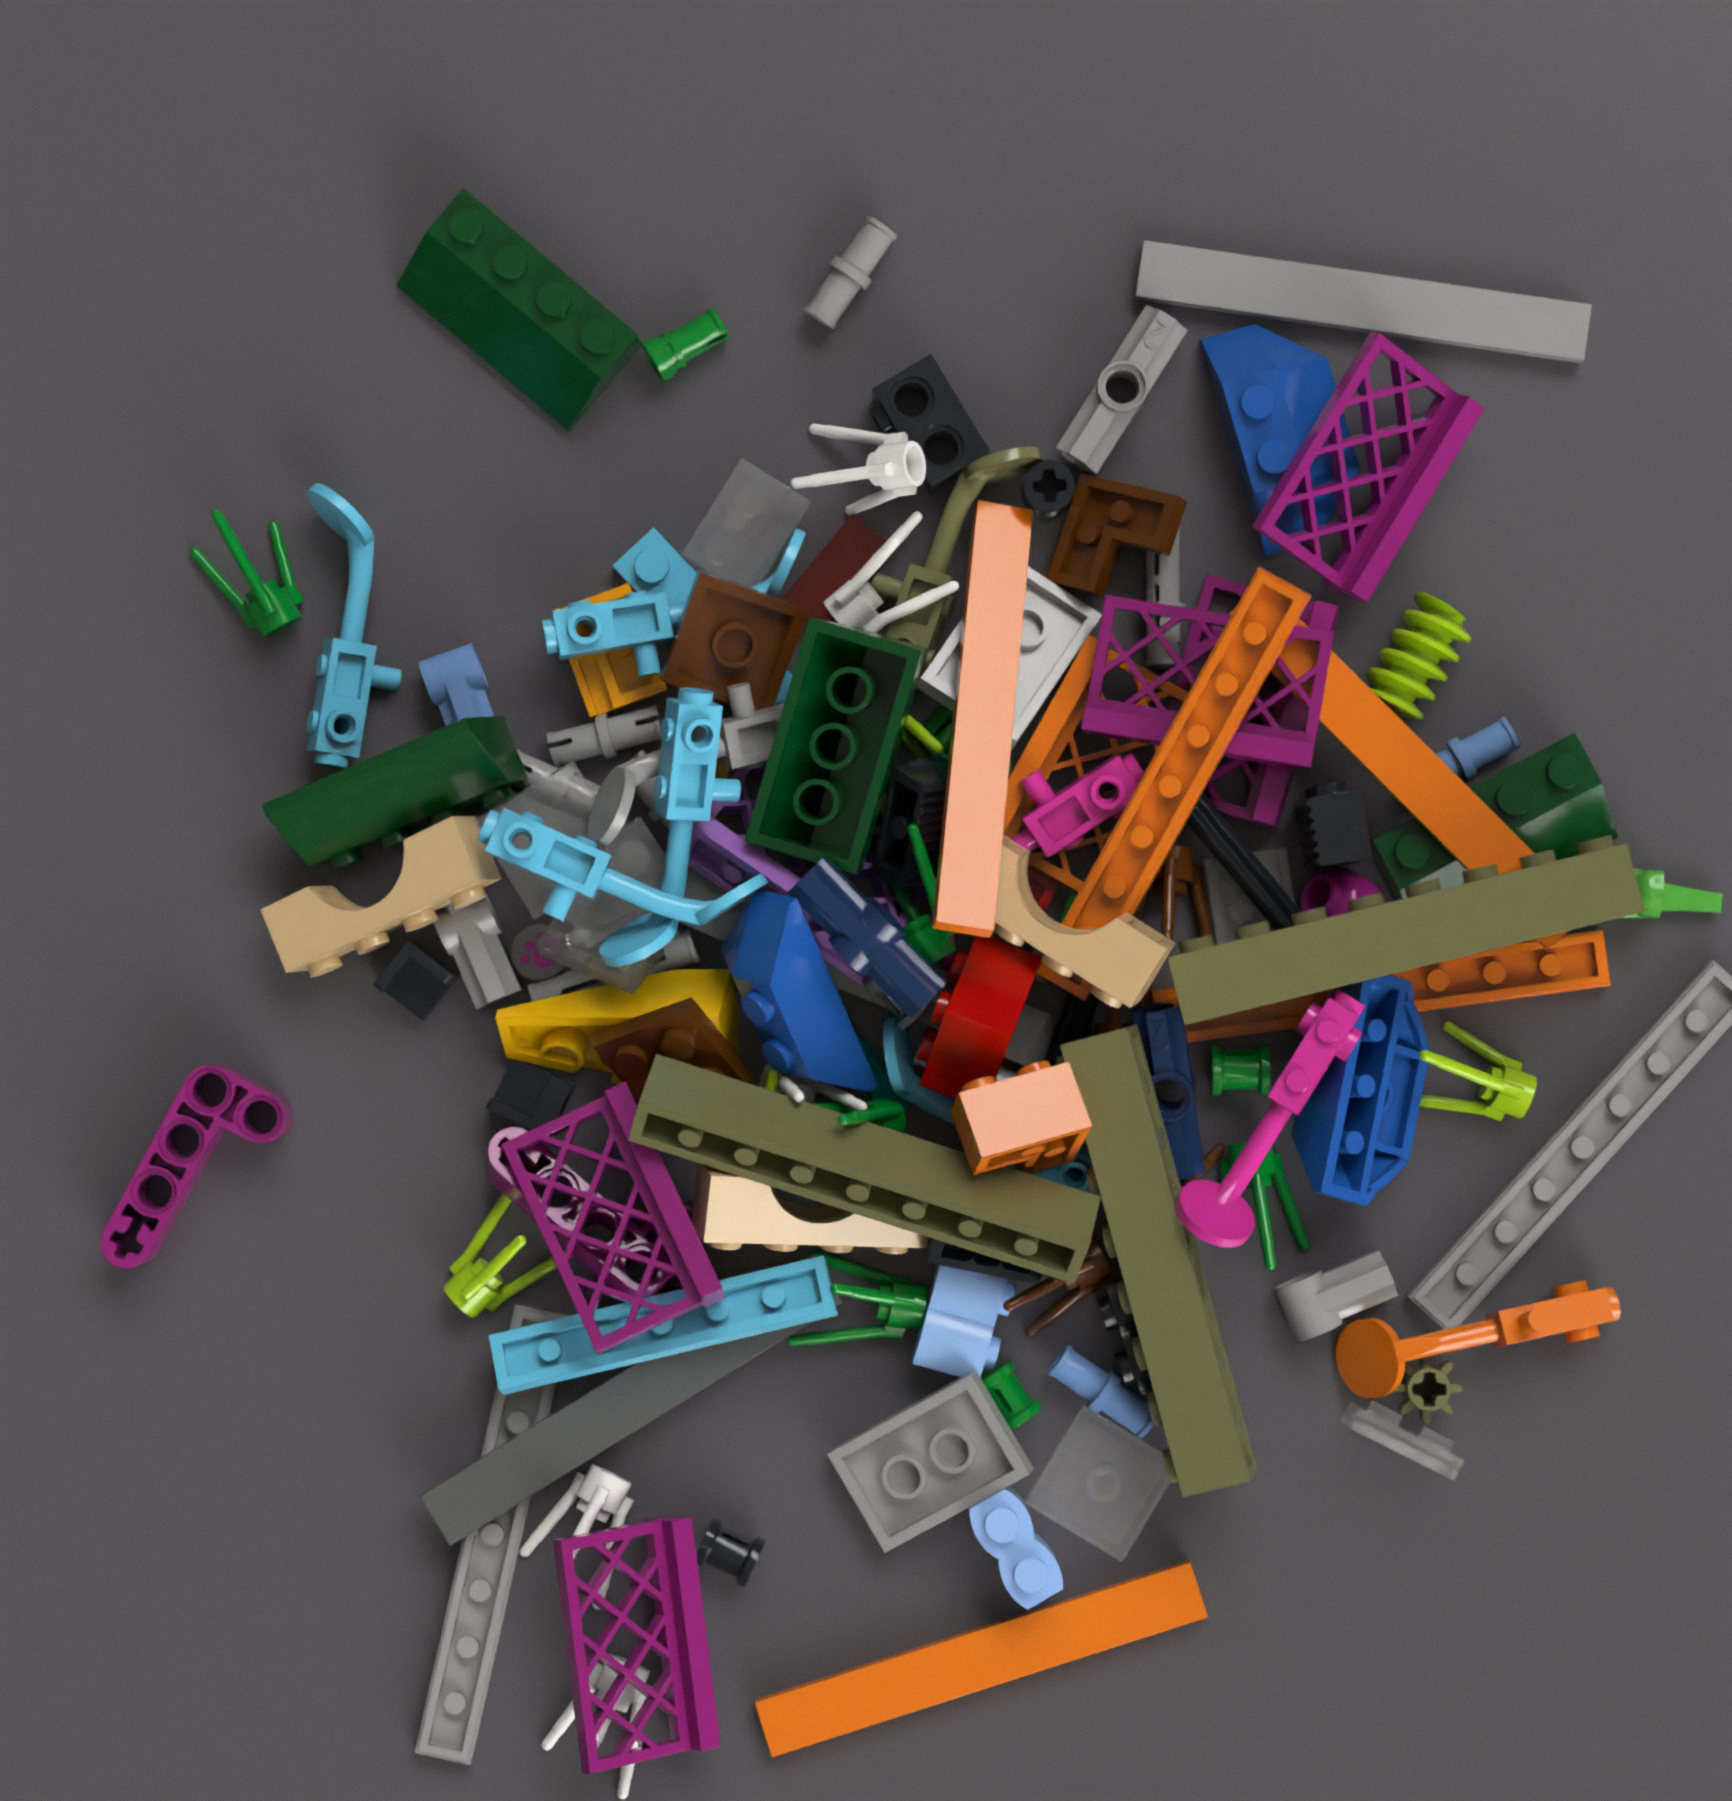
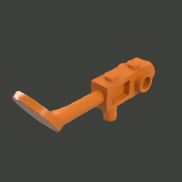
[1336,1280,1621,1399]

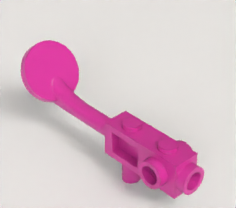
[943,753,1145,970]
[1175,988,1366,1248]

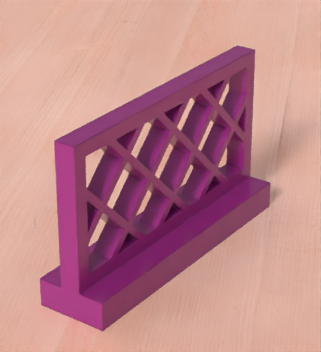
[1252,331,1485,603]
[1154,574,1340,831]
[1081,595,1334,771]
[501,1081,726,1354]
[553,1515,721,1774]

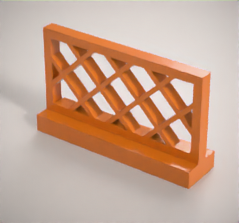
[1003,635,1189,893]

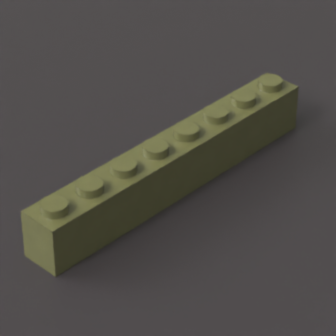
[1167,835,1645,1025]
[1057,1024,1258,1497]
[628,1054,1101,1284]

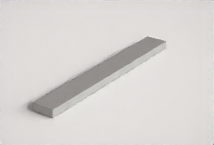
[1134,240,1592,364]
[1406,960,1732,1330]
[415,1303,571,1765]

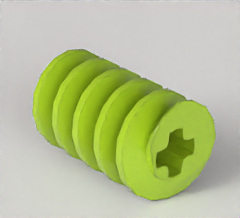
[1365,591,1473,720]

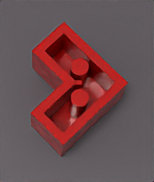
[917,936,1042,1099]

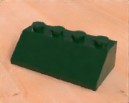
[396,187,641,432]
[744,617,928,875]
[262,716,528,871]
[1370,733,1618,901]

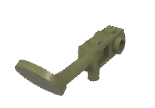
[872,447,1043,680]

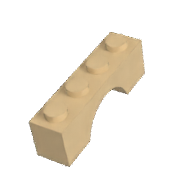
[260,816,502,978]
[936,834,1176,1009]
[691,1163,928,1254]

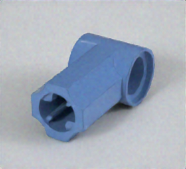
[418,643,494,726]

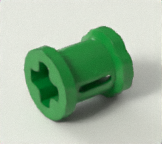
[1209,1044,1271,1096]
[980,1359,1043,1430]

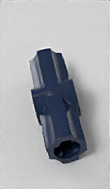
[787,856,948,1017]
[1133,1001,1205,1180]

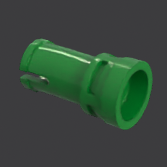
[641,307,730,383]

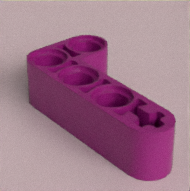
[100,1064,293,1269]
[485,1127,702,1298]

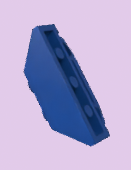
[1199,324,1360,557]
[720,890,878,1092]
[1291,975,1430,1206]

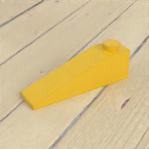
[495,969,739,1084]

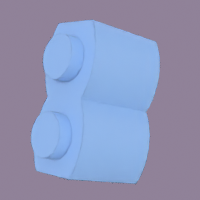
[911,1265,1016,1377]
[968,1486,1063,1610]

